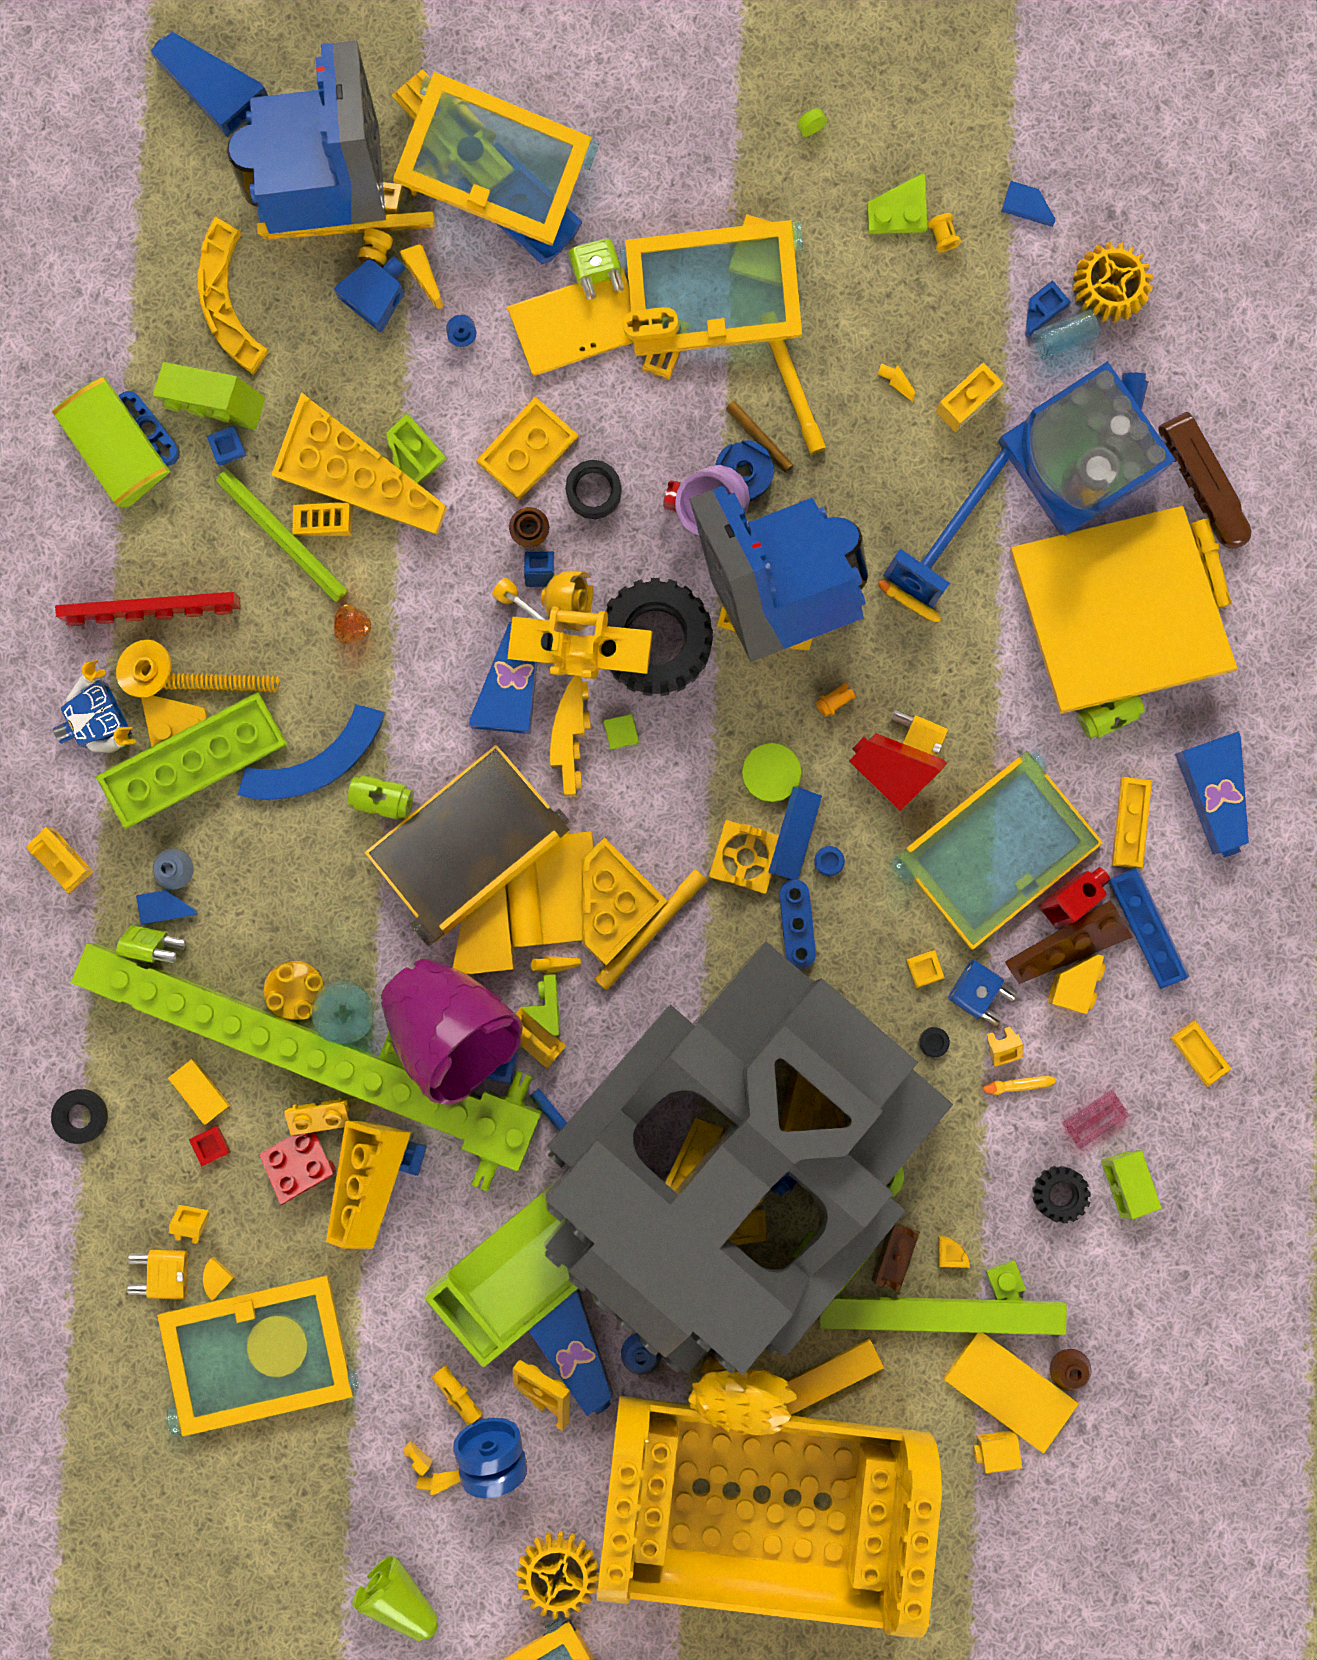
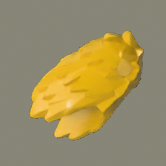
[688,1369,797,1435]

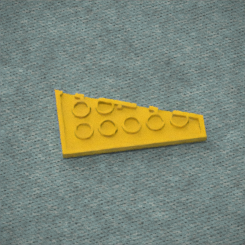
[271,392,447,536]

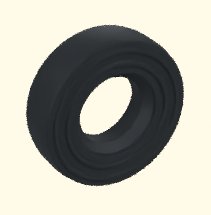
[51,1089,108,1144]

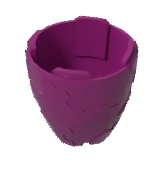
[381,959,523,1105]

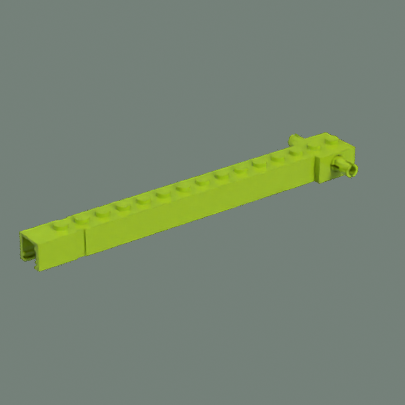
[70,943,543,1191]

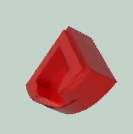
[663,480,681,511]

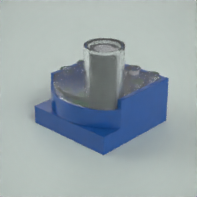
[998,361,1175,536]

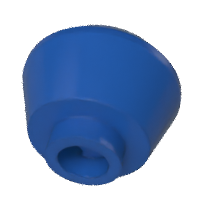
[621,1333,662,1375]

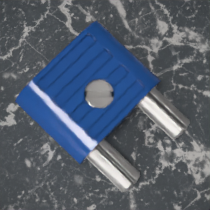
[948,959,1017,1026]

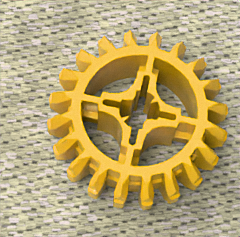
[1072,241,1153,323]
[516,1530,599,1620]

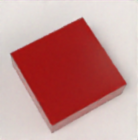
[189,1125,231,1167]

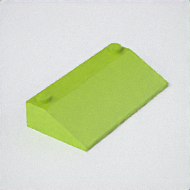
[424,1177,578,1368]

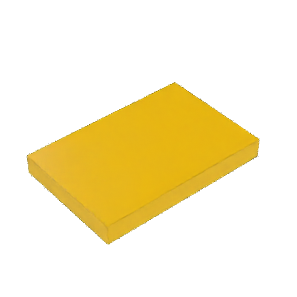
[476,396,579,501]

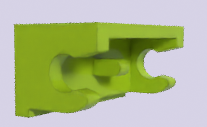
[1101,1150,1162,1220]

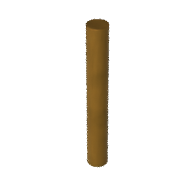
[726,401,794,473]

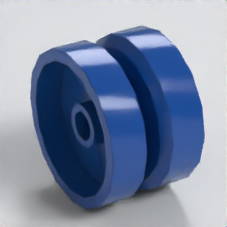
[453,1418,527,1499]

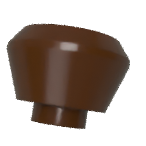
[509,507,550,547]
[1050,1349,1092,1391]

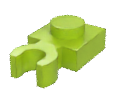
[985,1260,1026,1301]

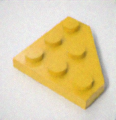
[582,837,667,966]

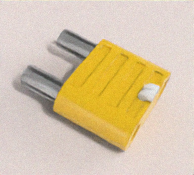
[891,710,948,757]
[127,1250,188,1299]

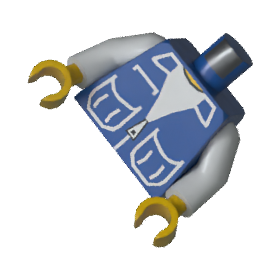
[53,660,136,753]

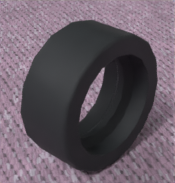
[565,460,622,520]

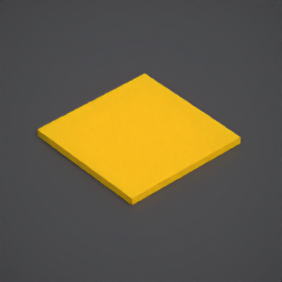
[1010,506,1237,714]

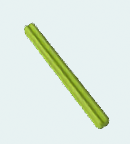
[216,470,348,602]

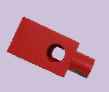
[1037,867,1111,929]

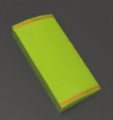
[51,376,170,508]

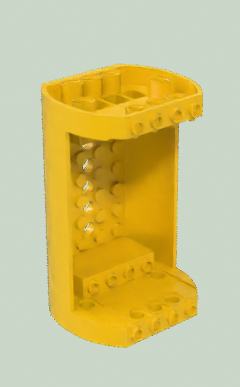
[596,1396,942,1639]

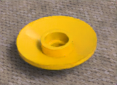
[116,640,172,698]

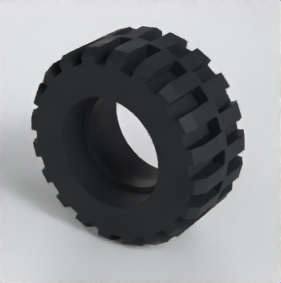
[601,578,713,696]

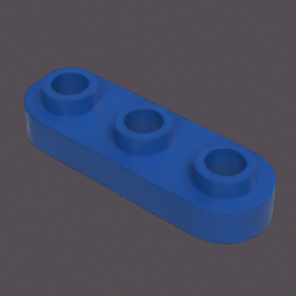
[779,879,816,969]

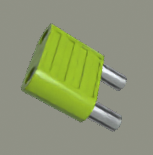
[116,925,186,963]

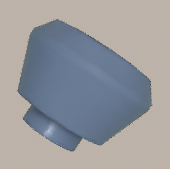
[152,849,193,890]

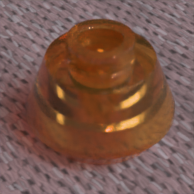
[334,603,371,644]

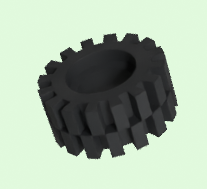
[1032,1166,1091,1223]

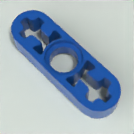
[119,391,180,466]

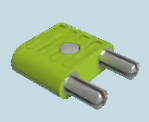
[568,239,624,300]

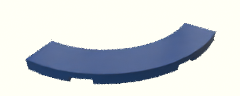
[238,704,385,800]

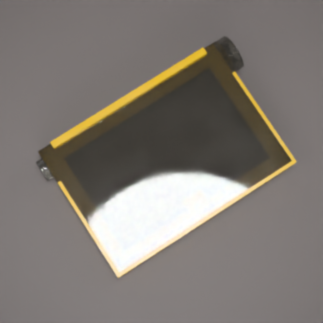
[365,745,570,947]

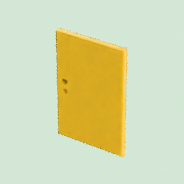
[506,268,634,377]

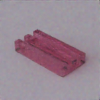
[1061,1090,1130,1149]

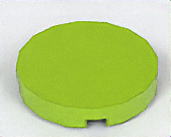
[742,743,802,803]

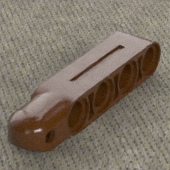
[1158,412,1252,549]

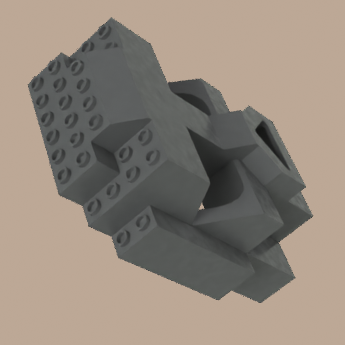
[544,941,953,1375]

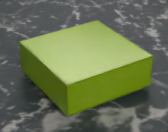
[603,714,639,750]

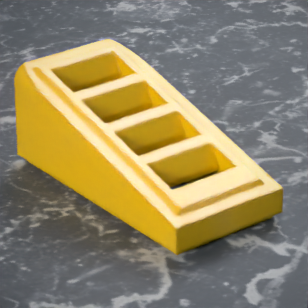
[400,244,444,309]
[292,503,353,536]

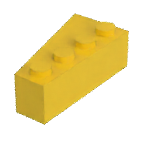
[326,1120,411,1249]

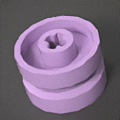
[675,465,750,535]

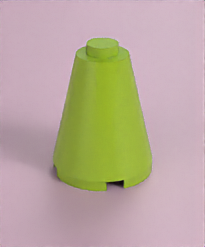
[352,1556,438,1642]

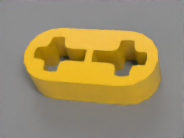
[622,307,680,341]

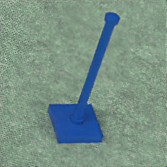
[883,447,1010,608]

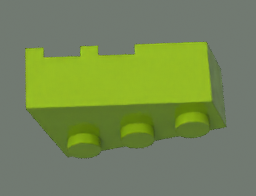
[153,362,266,431]

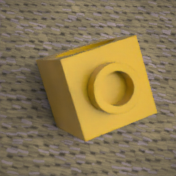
[973,1430,1022,1474]

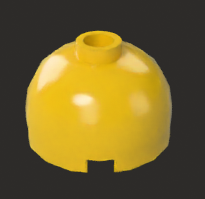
[541,570,594,631]

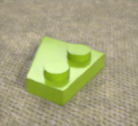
[867,174,927,234]
[386,413,448,485]

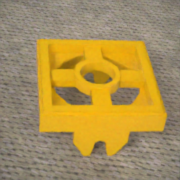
[708,820,779,894]

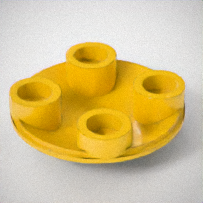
[263,961,324,1020]

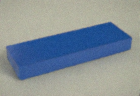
[768,787,822,880]

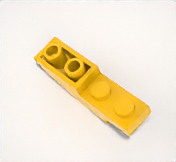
[550,675,591,797]

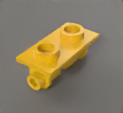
[515,1006,566,1068]
[284,1097,350,1136]

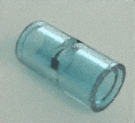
[1033,310,1100,360]

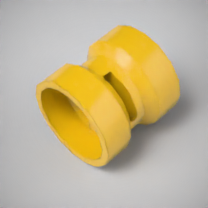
[357,228,394,268]

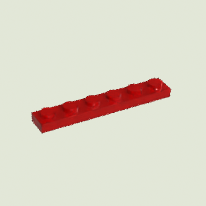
[55,592,241,626]

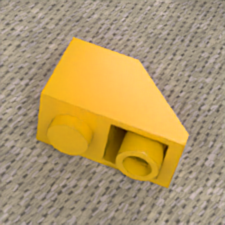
[1047,954,1106,1014]

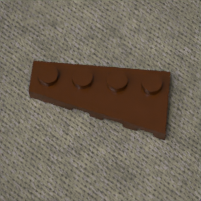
[1005,900,1132,984]

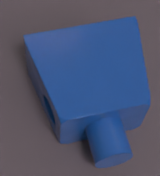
[334,257,406,333]

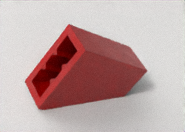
[849,733,947,811]

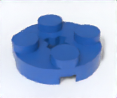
[715,440,774,501]

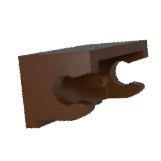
[871,1223,920,1292]

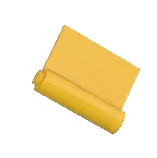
[502,831,594,948]

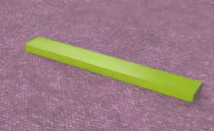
[820,1296,1067,1335]

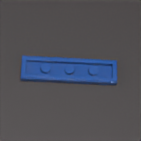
[1109,867,1189,989]

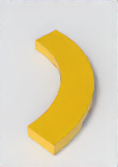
[197,216,269,376]

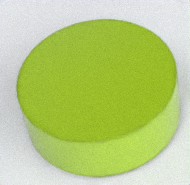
[797,108,827,137]

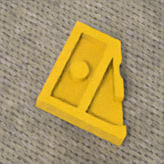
[141,695,208,747]

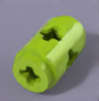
[1076,695,1145,739]
[347,775,414,820]

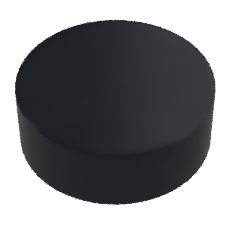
[919,1027,950,1057]

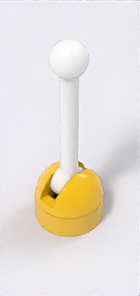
[492,578,548,620]

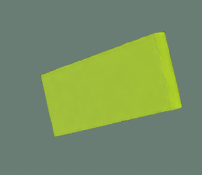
[95,692,287,830]

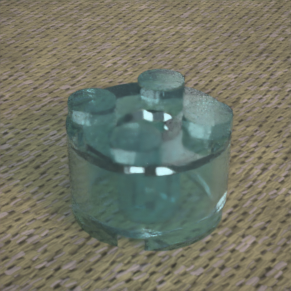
[311,979,374,1044]

